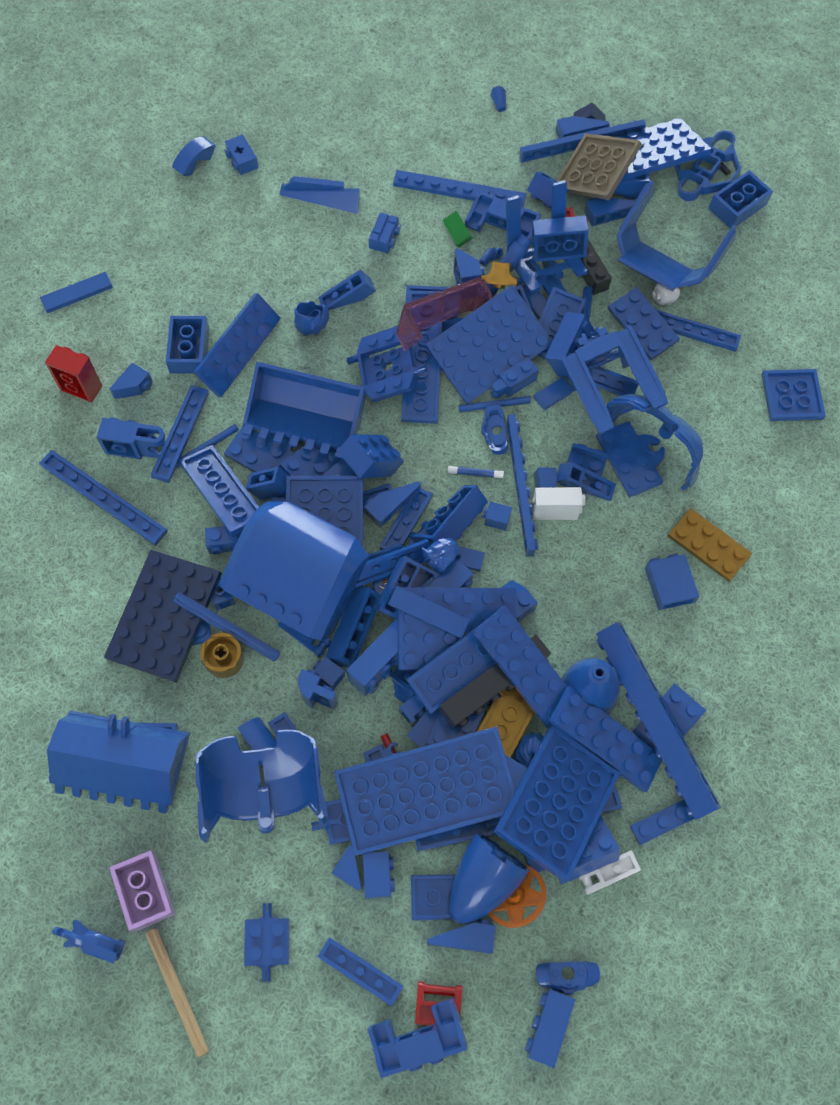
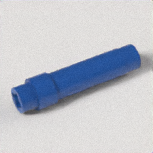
[480,234,532,299]

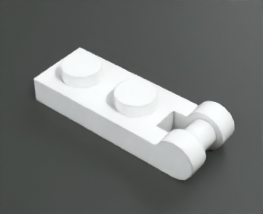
[579,850,641,895]

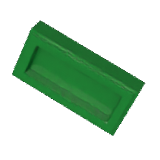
[443,210,473,247]

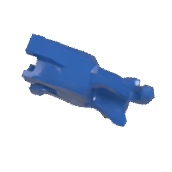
[52,920,126,963]

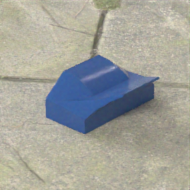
[390,668,416,703]

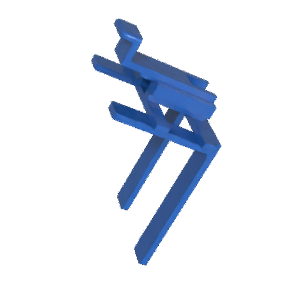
[506,180,588,296]

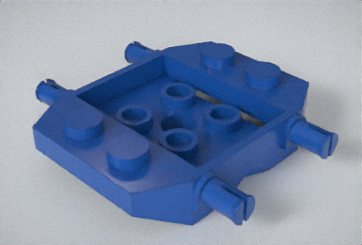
[346,326,428,403]

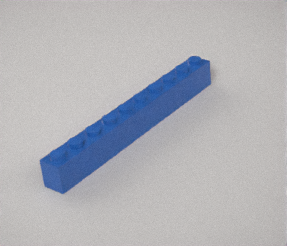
[596,622,721,820]

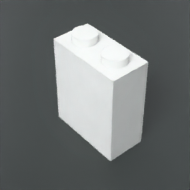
[531,487,585,520]

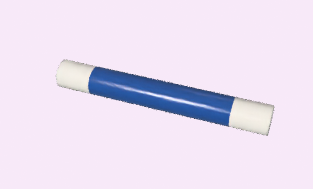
[448,466,504,478]

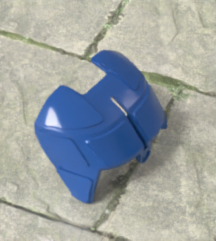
[606,394,703,490]
[195,730,328,843]

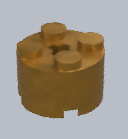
[200,633,244,678]

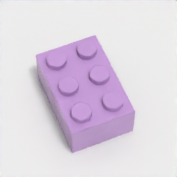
[109,850,176,932]

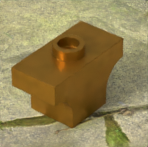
[481,262,519,289]

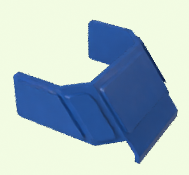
[617,181,737,292]

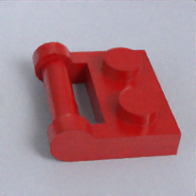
[415,981,462,1025]

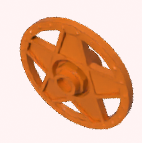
[488,864,547,928]

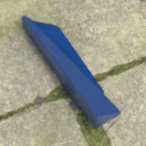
[280,176,360,214]

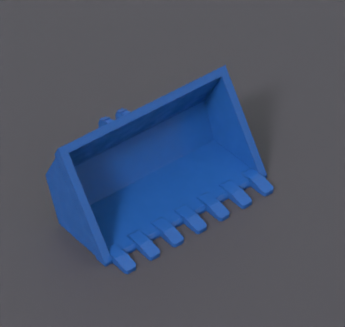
[47,711,190,813]

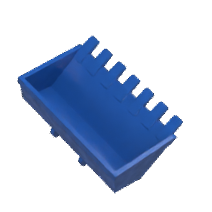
[242,361,366,459]

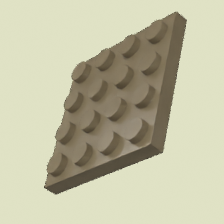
[557,133,642,200]

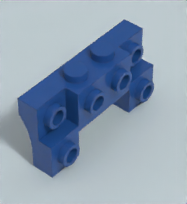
[465,191,541,241]
[367,998,468,1078]

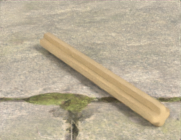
[146,928,209,1057]

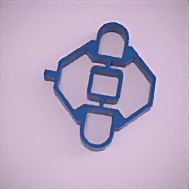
[674,130,741,201]

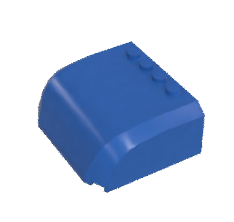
[219,501,370,640]

